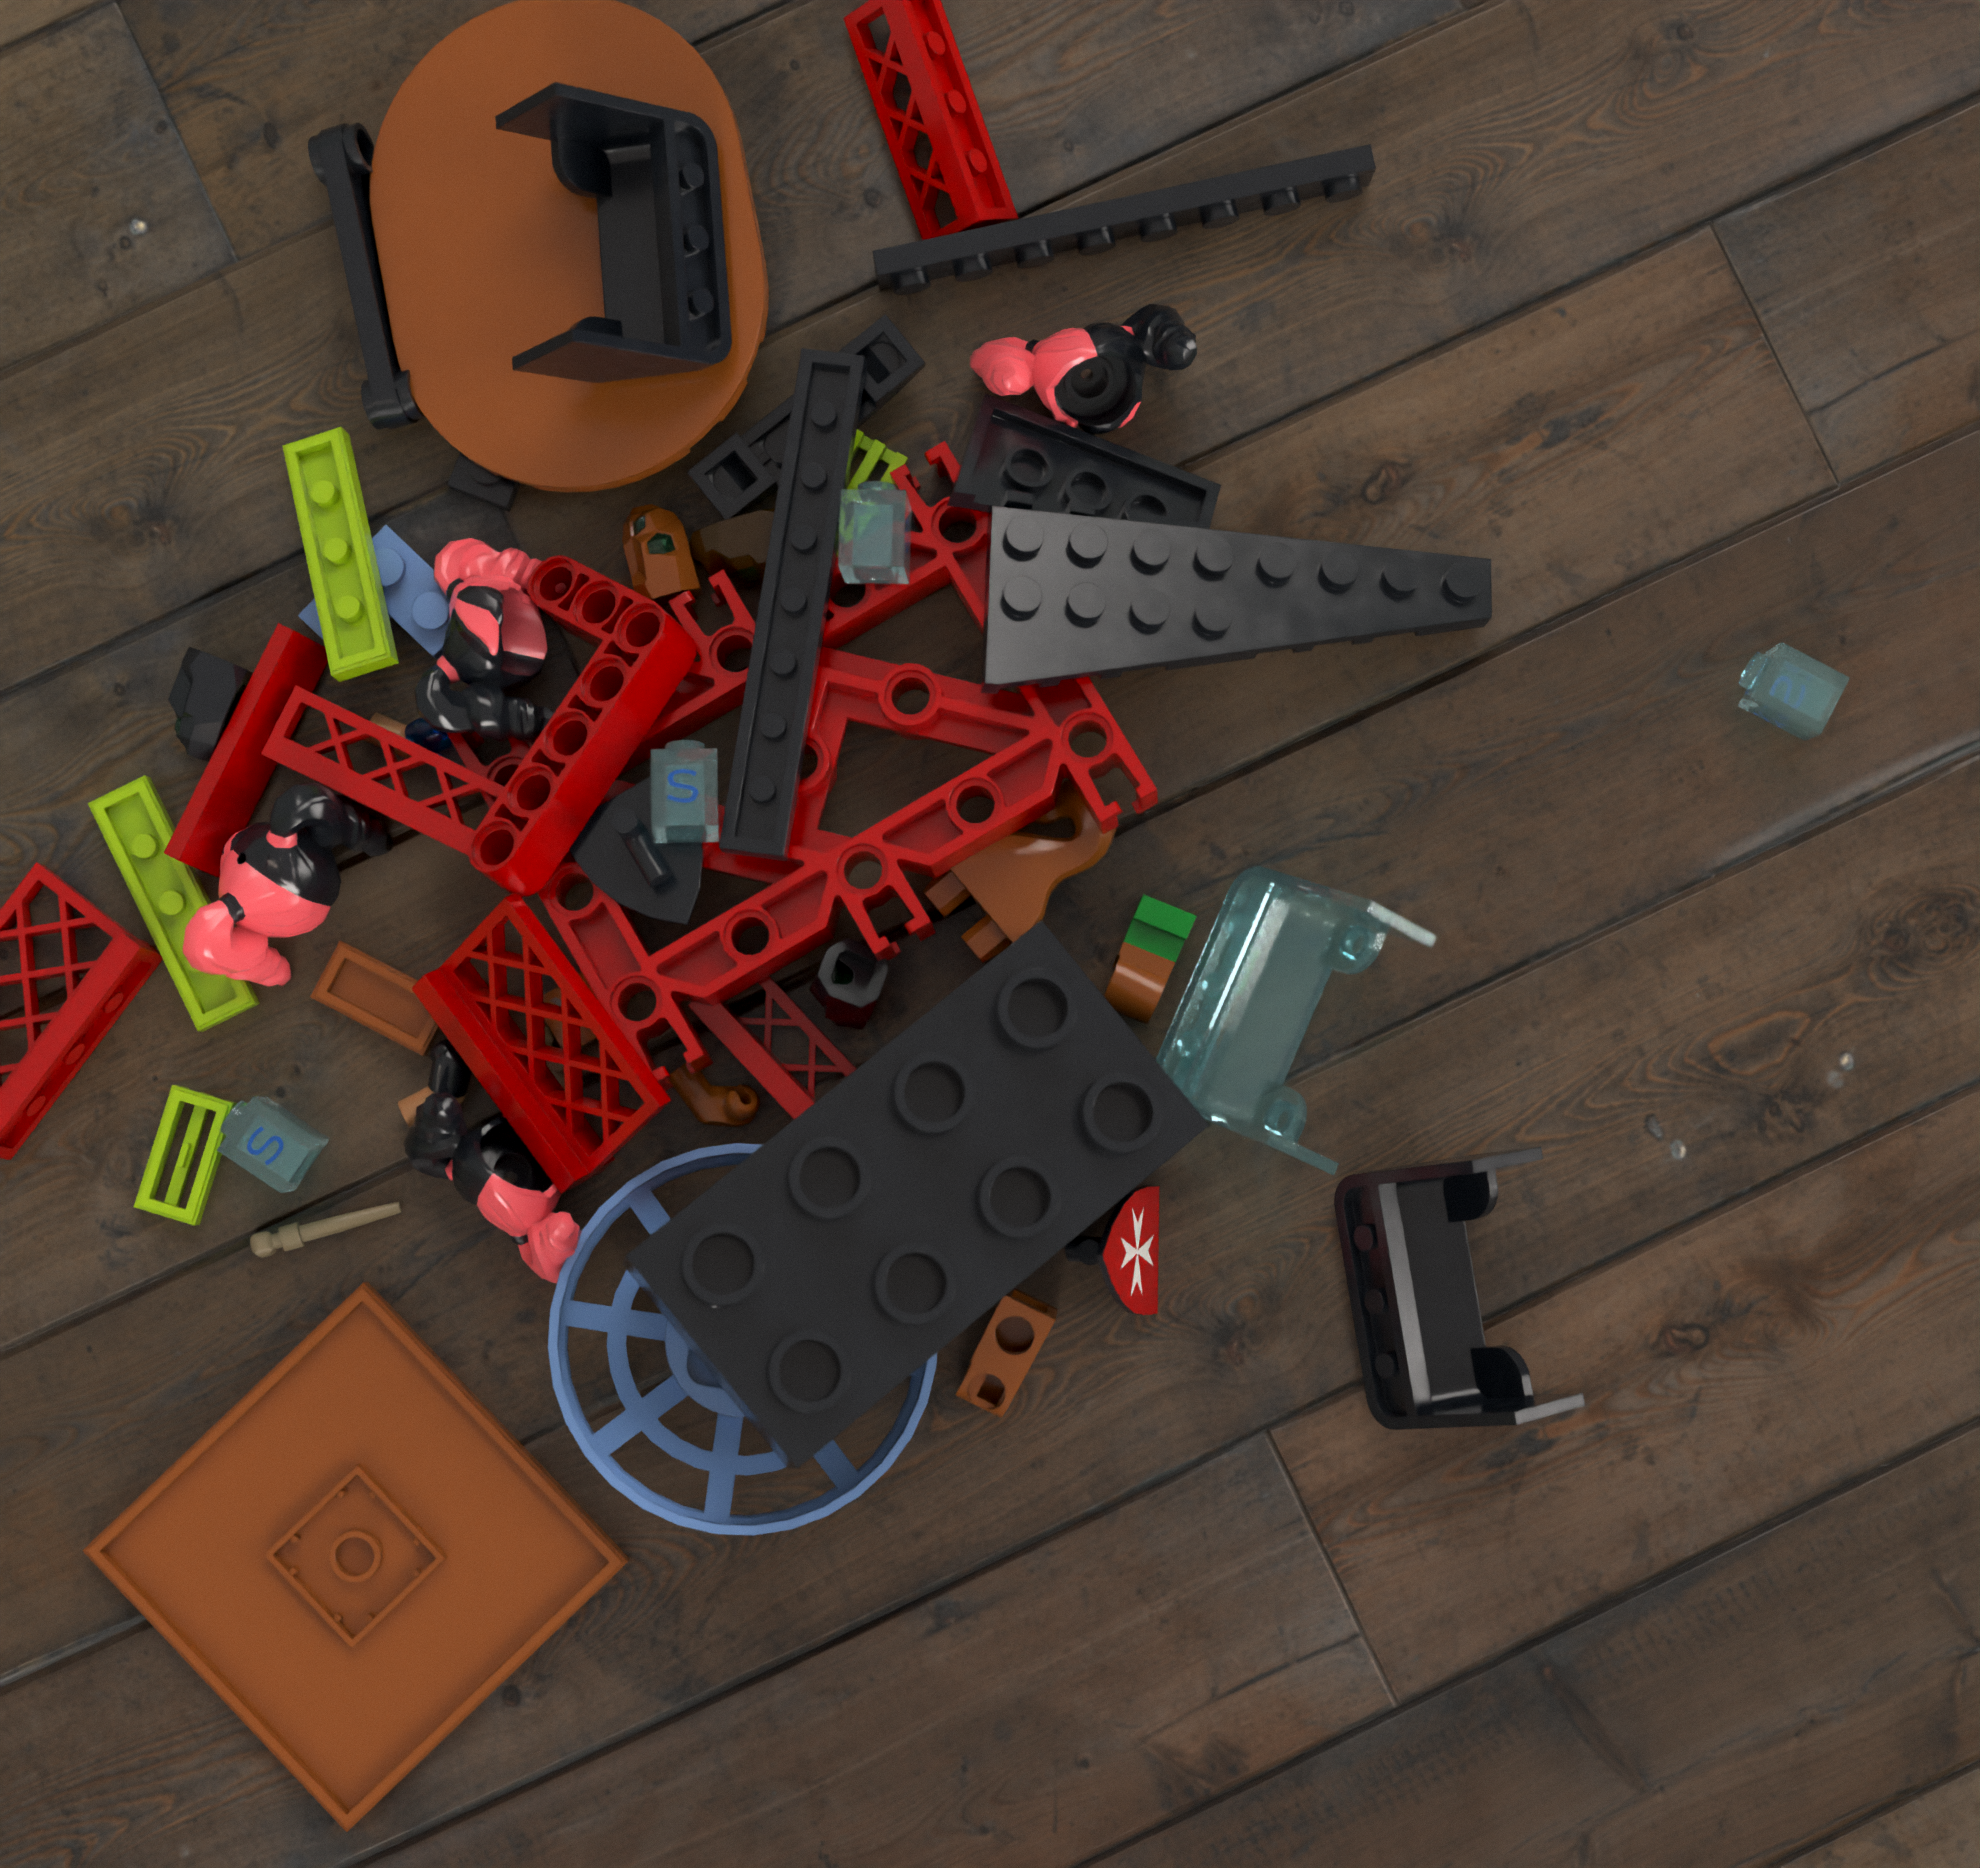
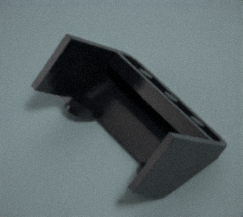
[495,82,732,383]
[1334,1146,1585,1430]

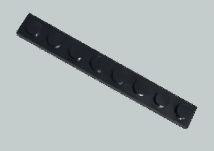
[873,144,1376,295]
[719,348,867,861]

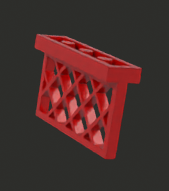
[0,862,163,1160]
[411,893,672,1194]

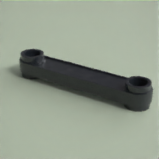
[308,123,425,430]

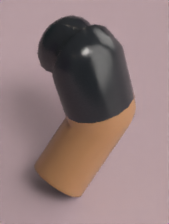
[398,1039,472,1127]

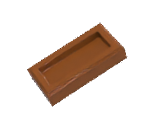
[310,941,440,1056]

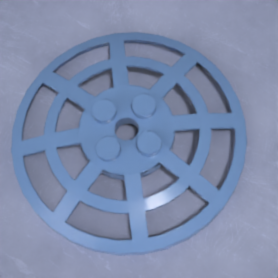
[548,1143,937,1536]

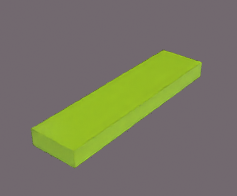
[282,427,399,682]
[88,775,260,1032]

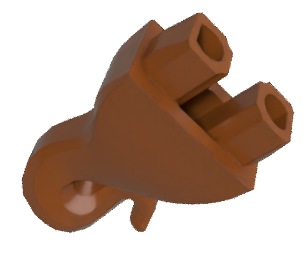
[923,780,1116,963]

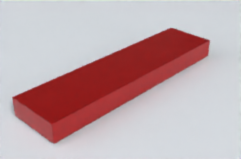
[164,623,328,878]

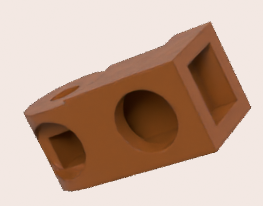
[955,1288,1058,1418]

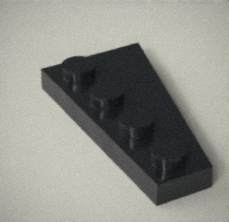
[947,393,1221,529]

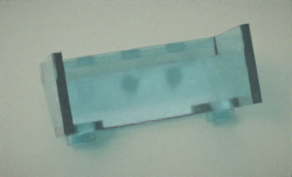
[1156,866,1437,1175]

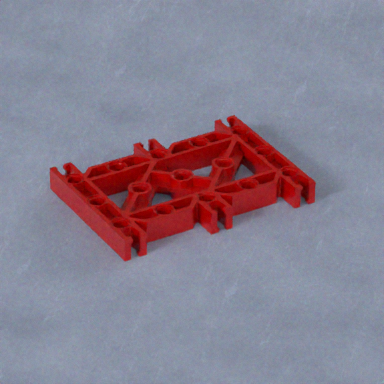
[446,441,1158,1091]

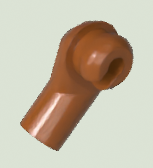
[669,1062,760,1127]

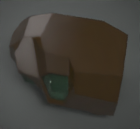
[689,508,775,588]

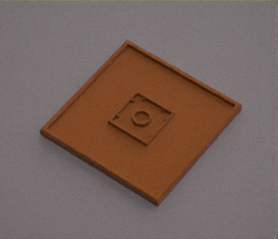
[82,1281,630,1832]

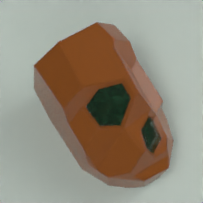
[622,504,703,607]

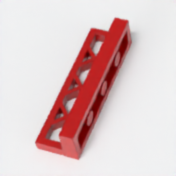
[843,0,1019,240]
[261,685,504,855]
[688,954,857,1119]

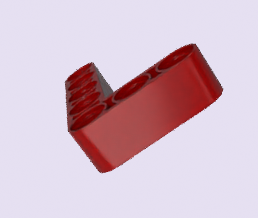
[468,555,697,897]

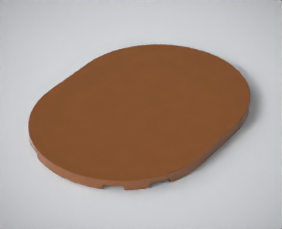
[370,0,769,493]

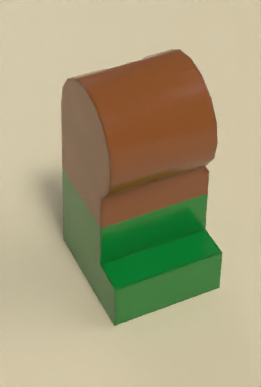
[1103,894,1197,1025]

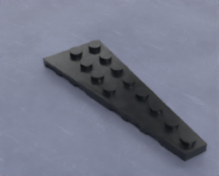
[981,506,1492,694]

